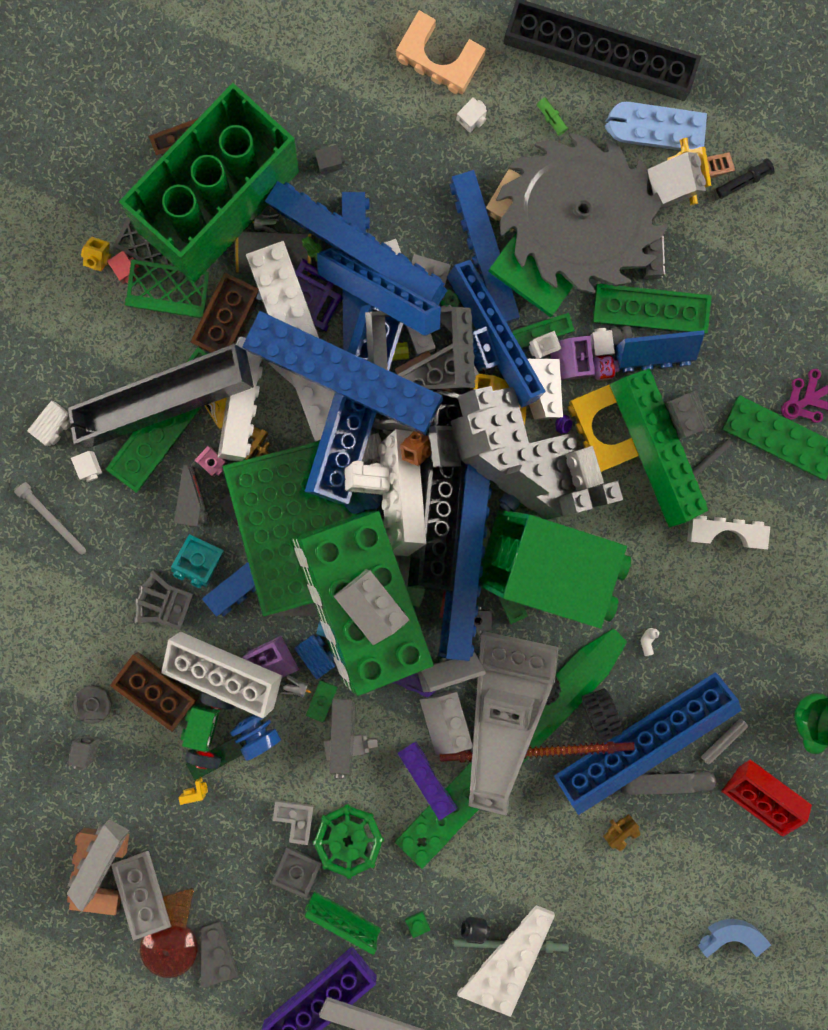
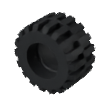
[582,688,623,742]

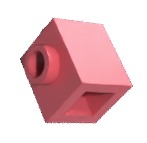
[107,251,140,284]

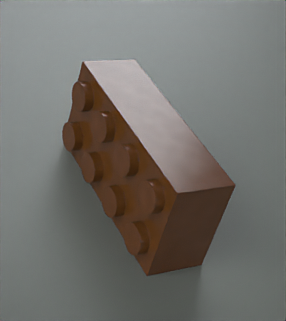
[190,272,259,353]
[110,652,199,732]

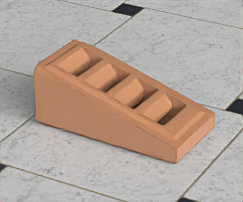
[707,152,735,178]

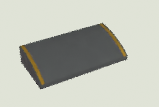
[235,232,313,276]

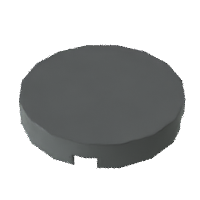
[72,685,112,724]

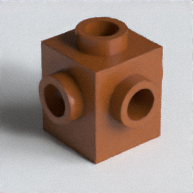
[400,431,432,466]

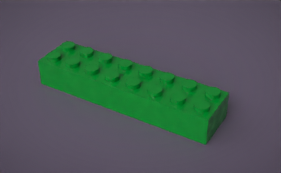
[609,368,709,527]

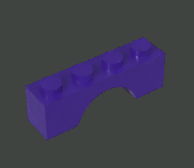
[398,741,457,820]

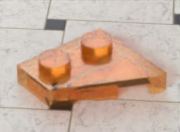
[163,888,194,928]

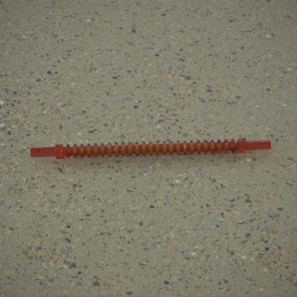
[440,741,635,763]

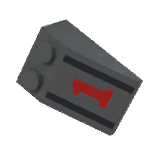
[174,465,209,527]

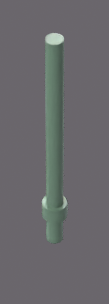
[453,938,569,953]

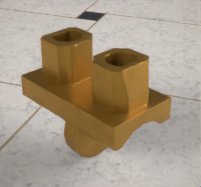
[244,427,271,460]
[603,814,641,851]

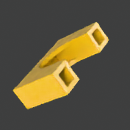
[568,385,639,472]

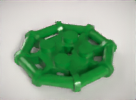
[312,804,384,879]

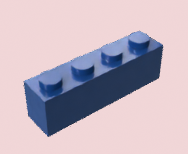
[202,562,256,617]

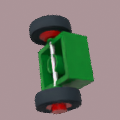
[180,692,235,769]

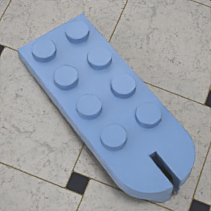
[605,102,707,151]

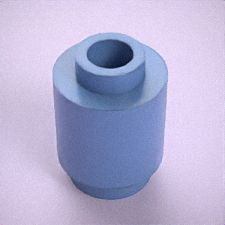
[499,492,521,512]

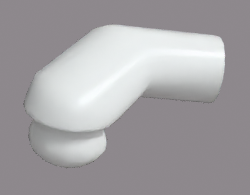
[641,628,659,656]

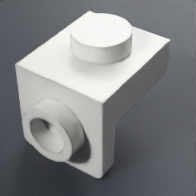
[529,331,561,359]

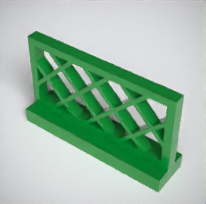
[125,259,210,318]
[305,891,381,955]

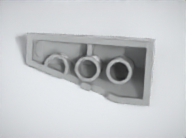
[397,344,479,386]

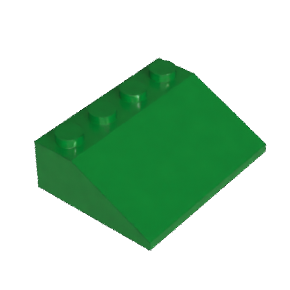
[488,232,573,318]

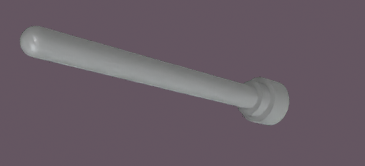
[14,482,86,554]

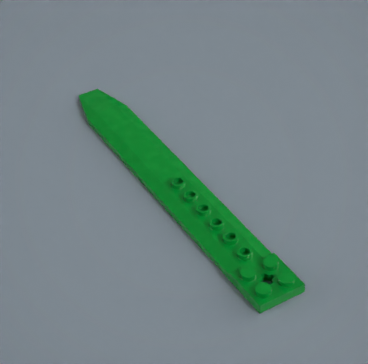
[395,628,627,869]

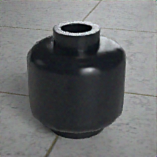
[461,917,491,944]

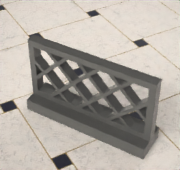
[113,218,185,284]

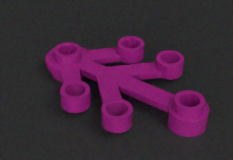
[781,369,828,423]

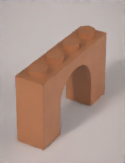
[67,828,129,915]

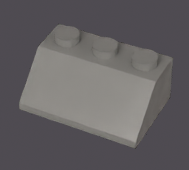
[334,570,409,645]
[418,652,486,692]
[420,689,473,755]

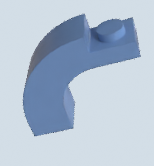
[698,919,771,958]

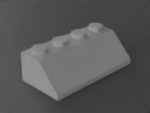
[67,820,129,911]

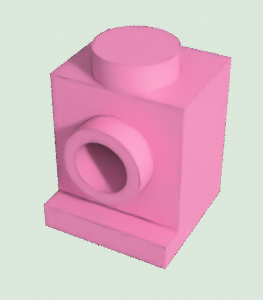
[195,446,227,477]

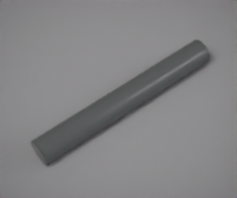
[692,439,732,478]

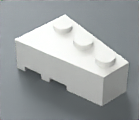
[528,359,563,420]

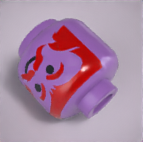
[592,355,619,381]

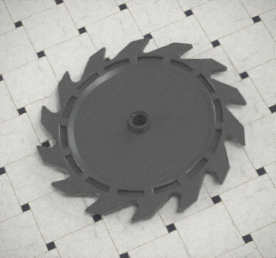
[496,133,668,294]

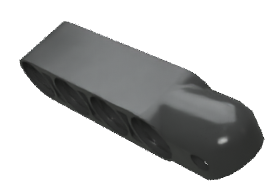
[621,770,717,795]

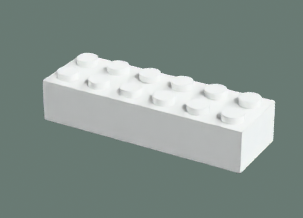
[217,337,263,461]
[378,429,426,556]
[161,632,282,718]

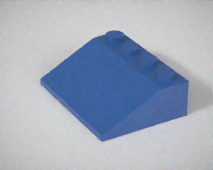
[615,330,704,373]

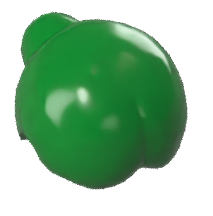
[794,693,828,754]

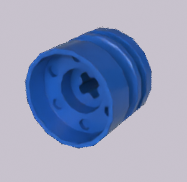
[230,714,281,761]

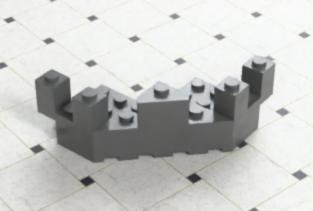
[451,386,623,520]

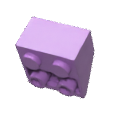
[550,336,595,380]
[242,636,299,678]

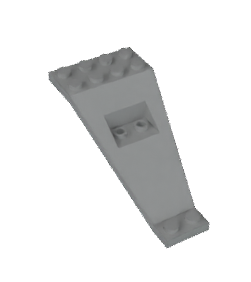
[469,631,559,816]

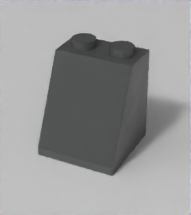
[665,390,711,439]

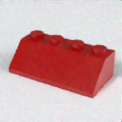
[721,759,812,837]

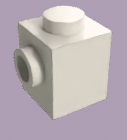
[456,98,487,132]
[590,328,614,358]
[71,451,102,482]

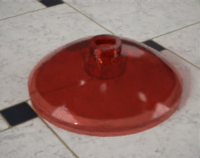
[140,920,198,978]

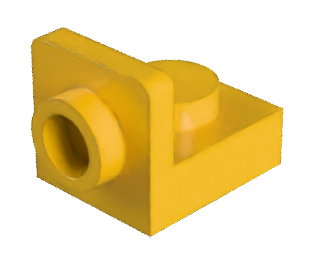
[178,777,208,805]

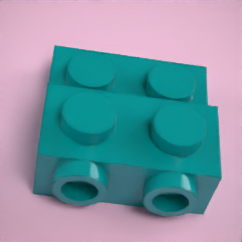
[171,534,224,588]

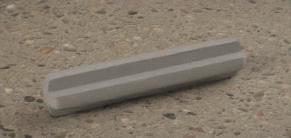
[701,719,748,765]

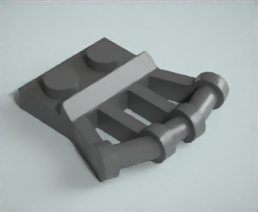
[134,570,194,630]

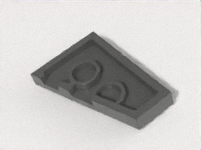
[201,920,238,989]

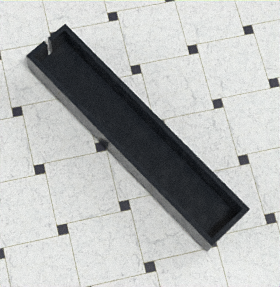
[68,344,254,448]

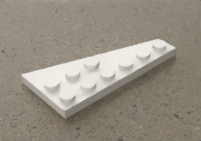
[457,905,555,1017]

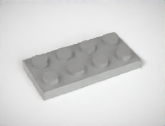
[111,851,171,941]

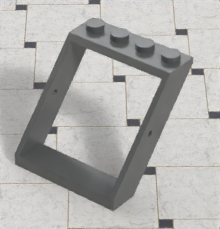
[365,307,476,390]

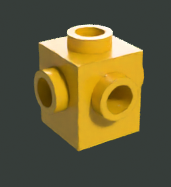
[81,237,111,271]

